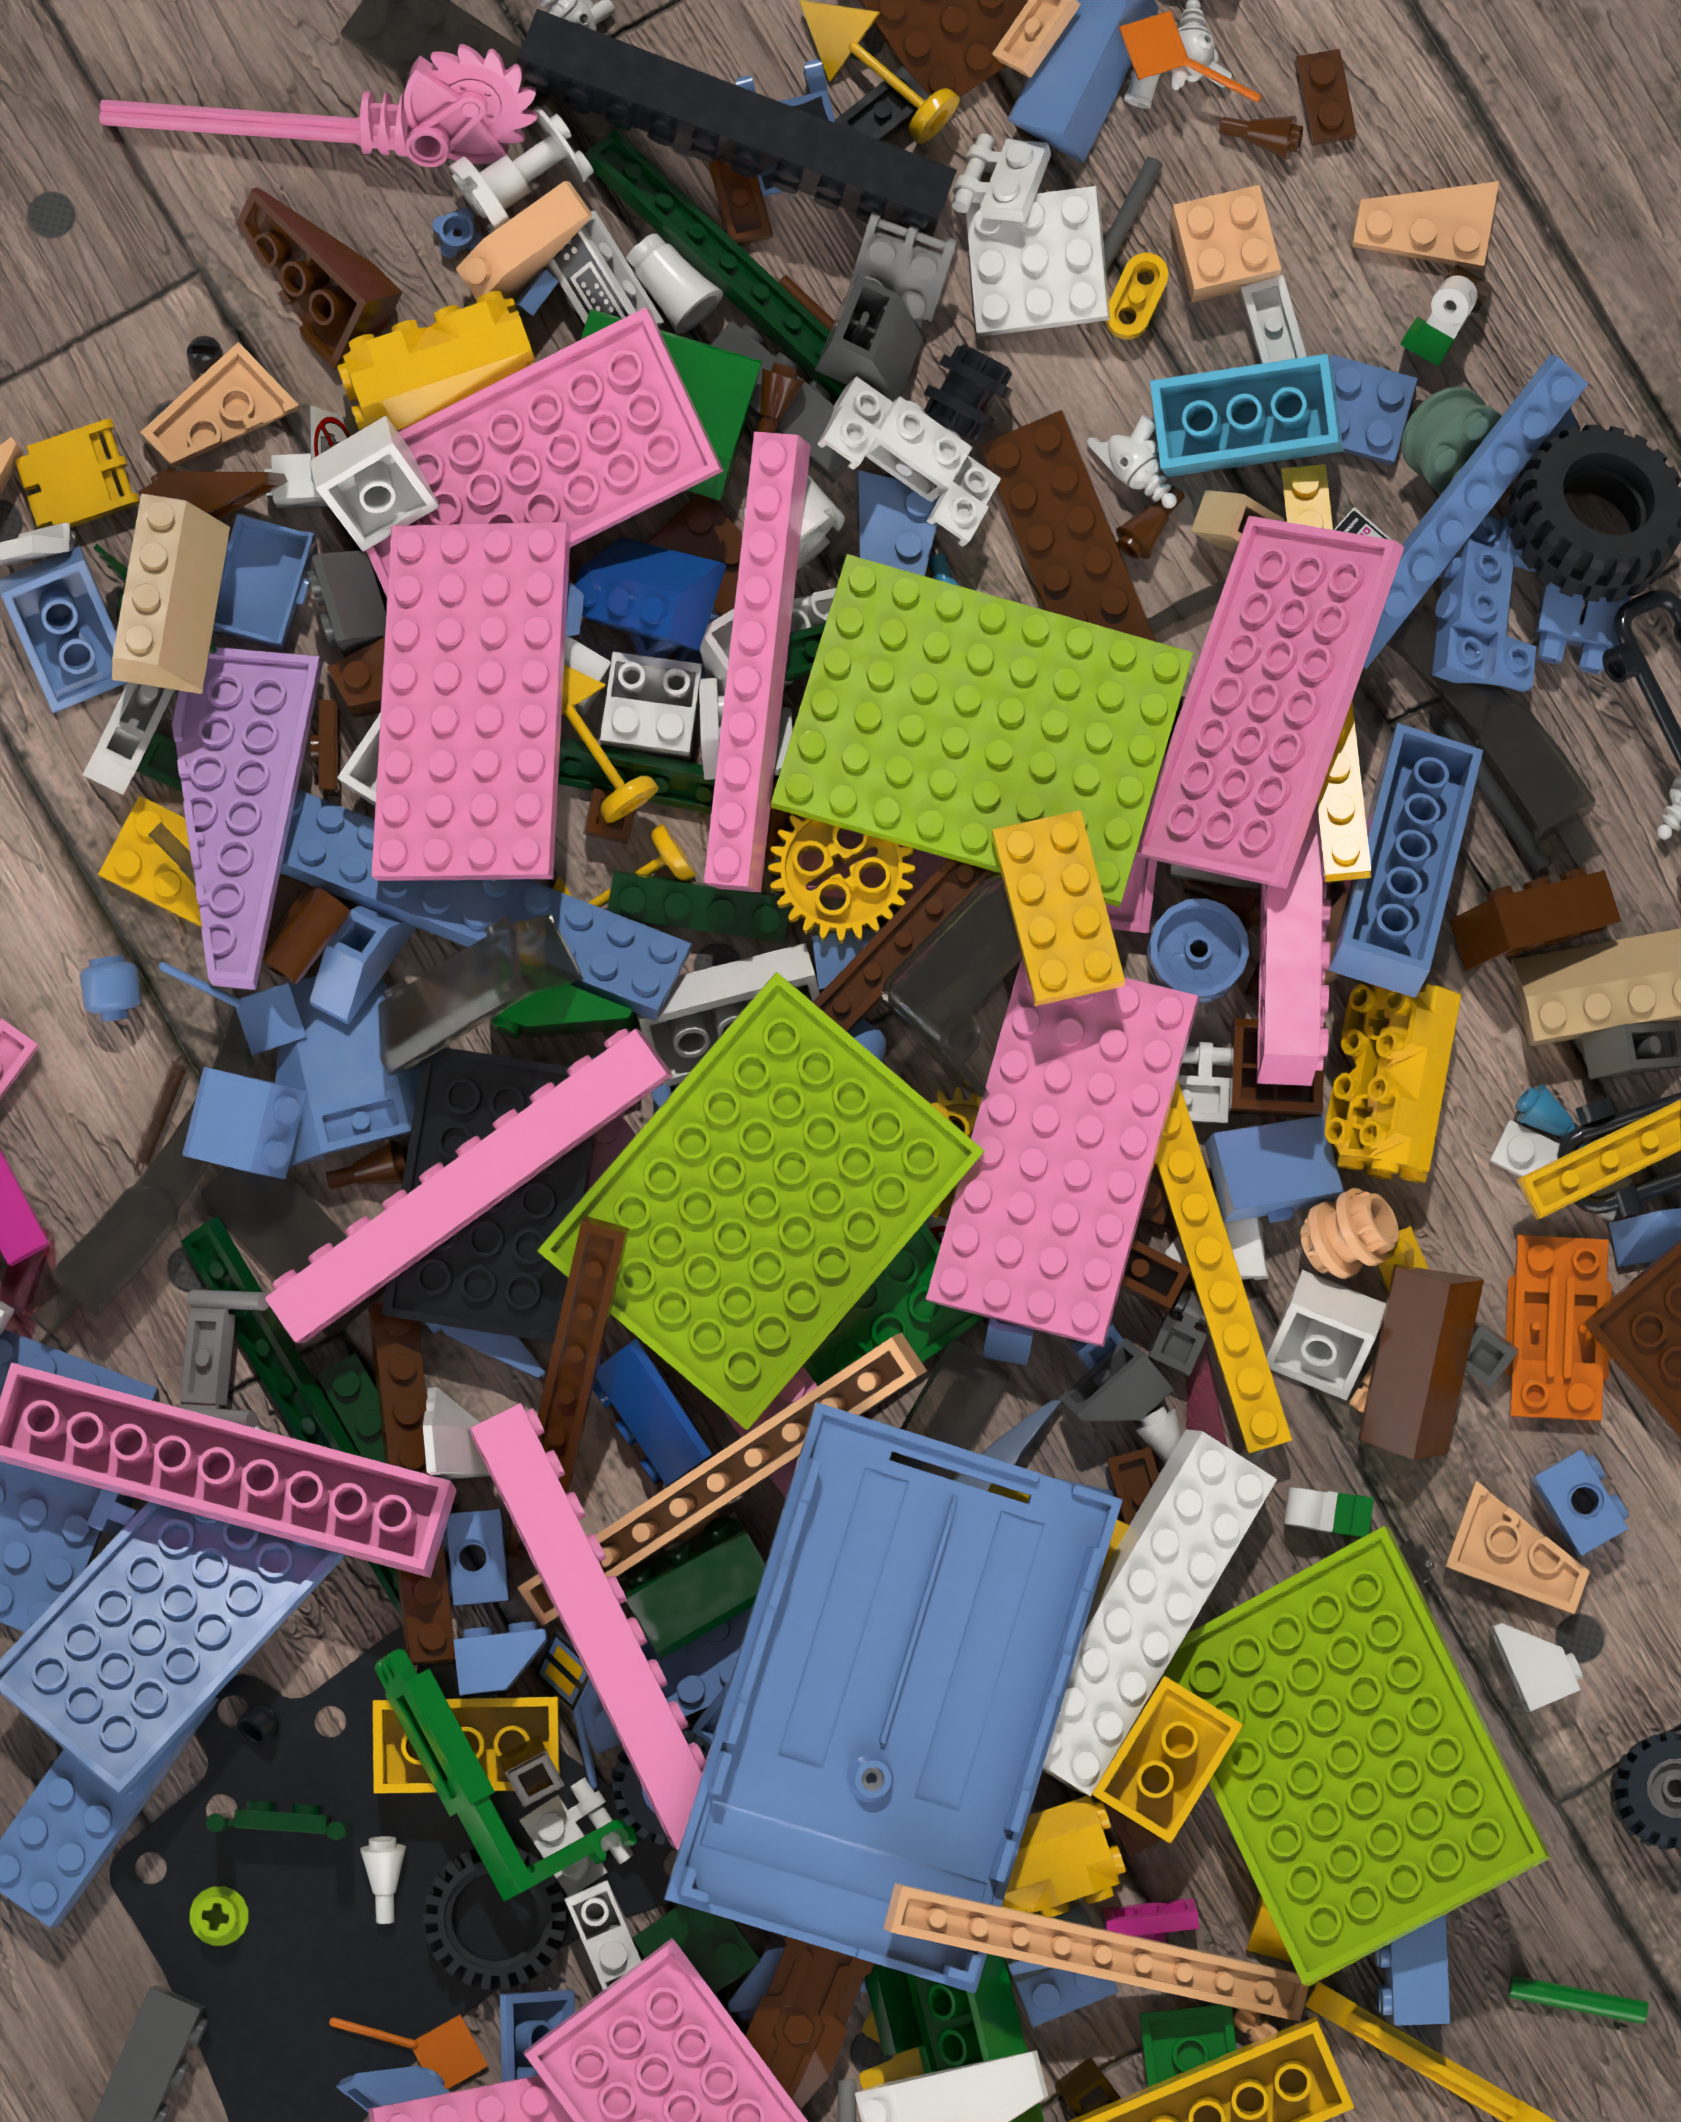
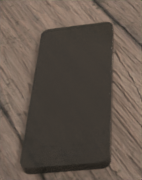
[201,1167,386,1337]
[889,1341,1010,1480]

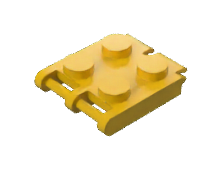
[15,419,140,529]

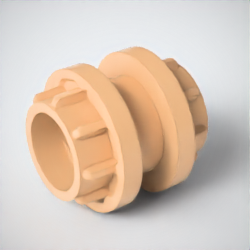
[1300,1188,1399,1279]

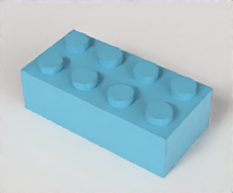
[1150,354,1344,478]

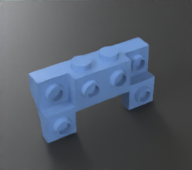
[1432,515,1537,693]

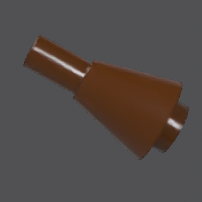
[1219,116,1303,160]
[757,362,805,433]
[1116,486,1185,559]
[1184,880,1261,932]
[326,1140,407,1190]

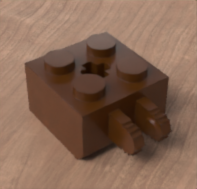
[1228,1018,1326,1118]

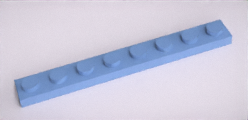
[1364,354,1588,669]

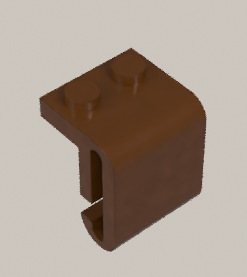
[262,873,352,985]

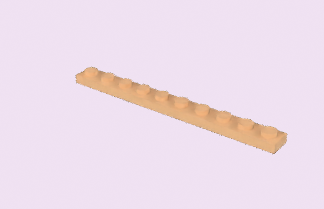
[883,1883,1309,2022]

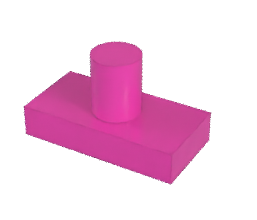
[1102,1898,1199,1943]

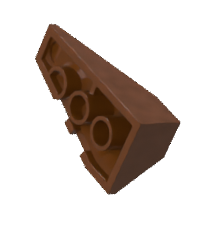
[237,187,403,370]

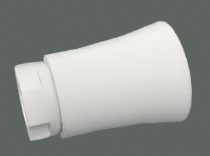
[626,233,723,334]

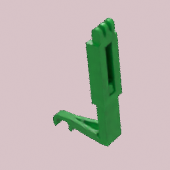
[375,1649,637,1901]

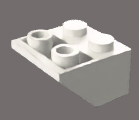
[600,652,702,761]

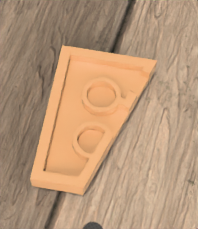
[1352,181,1499,270]
[140,342,301,468]
[1444,1481,1590,1615]

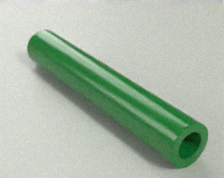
[1508,1975,1648,2024]

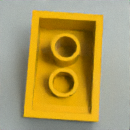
[1092,1676,1243,1844]

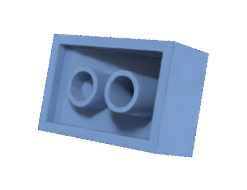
[0,546,127,713]

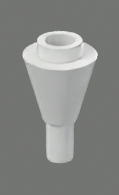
[1135,1405,1182,1464]
[360,1836,406,1924]

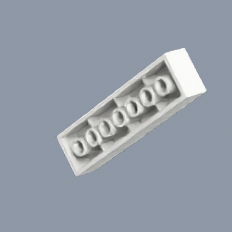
[1042,1429,1277,1796]

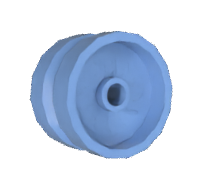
[1146,898,1249,1004]

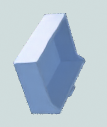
[213,513,317,651]
[1205,1115,1344,1223]

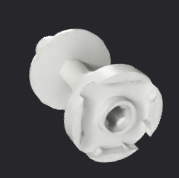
[449,105,594,233]

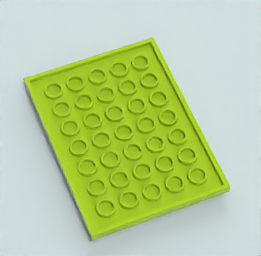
[771,554,1193,907]
[537,972,984,1430]
[1160,1525,1551,1986]

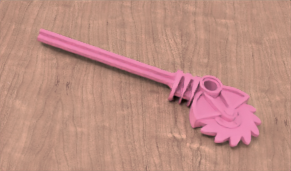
[99,44,538,167]

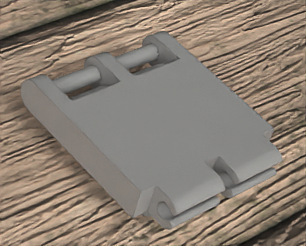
[848,211,957,330]

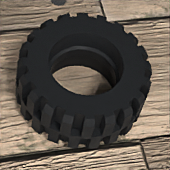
[1507,425,1681,602]

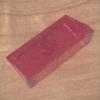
[0,1227,55,1319]

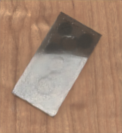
[340,0,522,86]

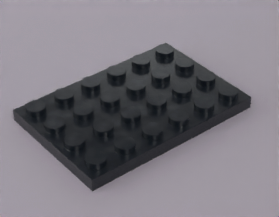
[382,1044,596,1343]

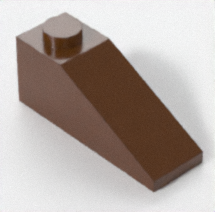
[138,468,288,520]

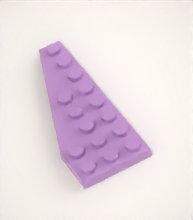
[172,647,323,990]

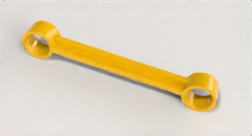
[1304,1982,1557,2122]

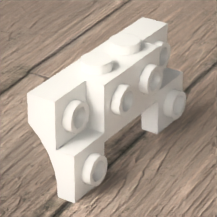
[817,376,1001,547]

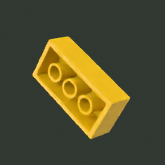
[373,1697,560,1793]

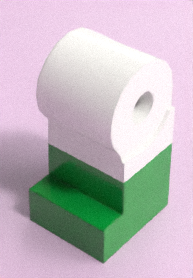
[1400,276,1478,367]
[1284,1487,1374,1539]

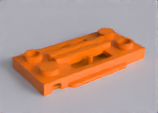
[1504,1235,1612,1422]

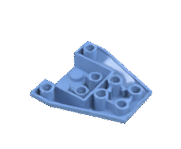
[275,976,424,1168]

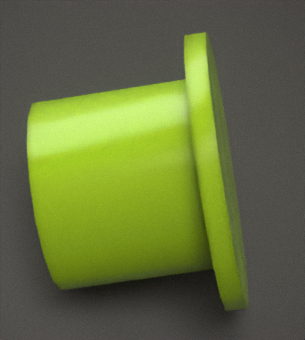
[190,1886,249,1946]

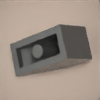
[1581,1021,1681,1080]
[1059,1338,1174,1421]

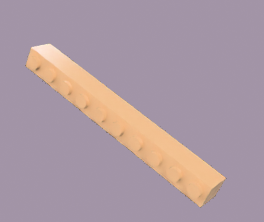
[517,1332,927,1626]

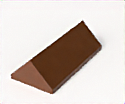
[1358,1264,1484,1460]

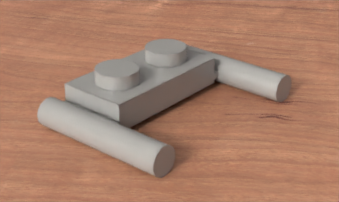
[180,1289,269,1428]

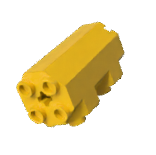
[337,291,535,432]
[1325,983,1461,1183]
[1002,1795,1126,1917]

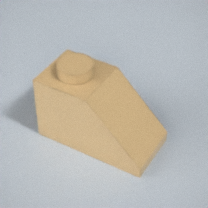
[1191,490,1286,554]

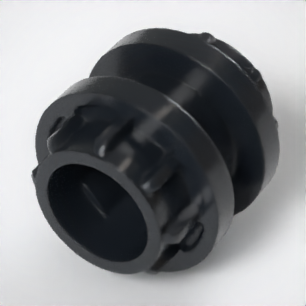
[923,344,1013,440]

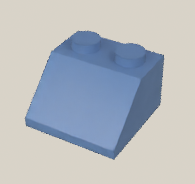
[182,1067,307,1180]
[1004,1904,1119,2027]

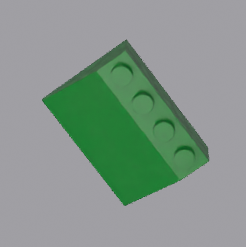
[581,309,762,500]

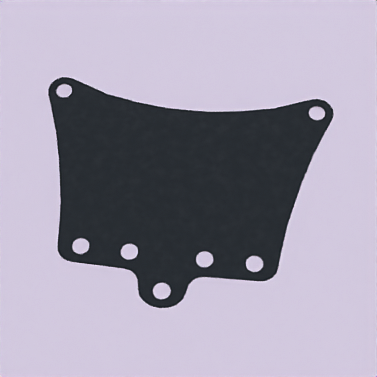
[110,1626,676,2122]

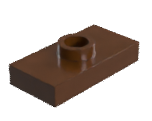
[311,700,340,796]

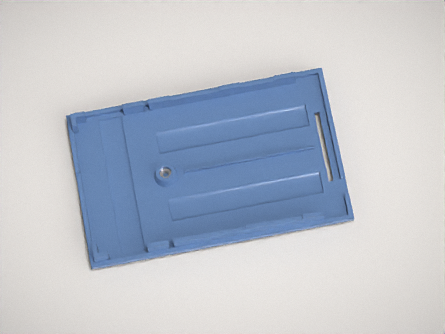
[664,1402,1123,1994]

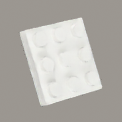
[966,186,1110,337]

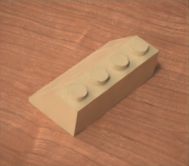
[112,493,230,694]
[1511,929,1681,1048]

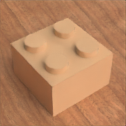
[1170,184,1281,303]

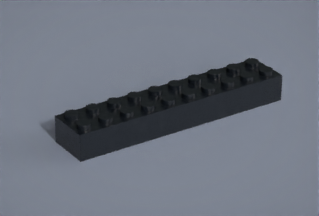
[517,9,957,242]

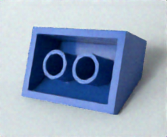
[575,538,726,651]
[593,1339,713,1487]

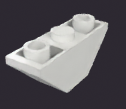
[565,1880,643,1990]

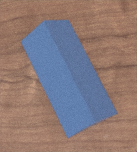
[1007,0,1160,163]
[500,1990,575,2082]

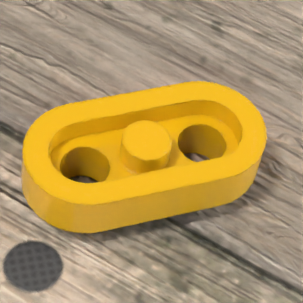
[1105,252,1169,340]

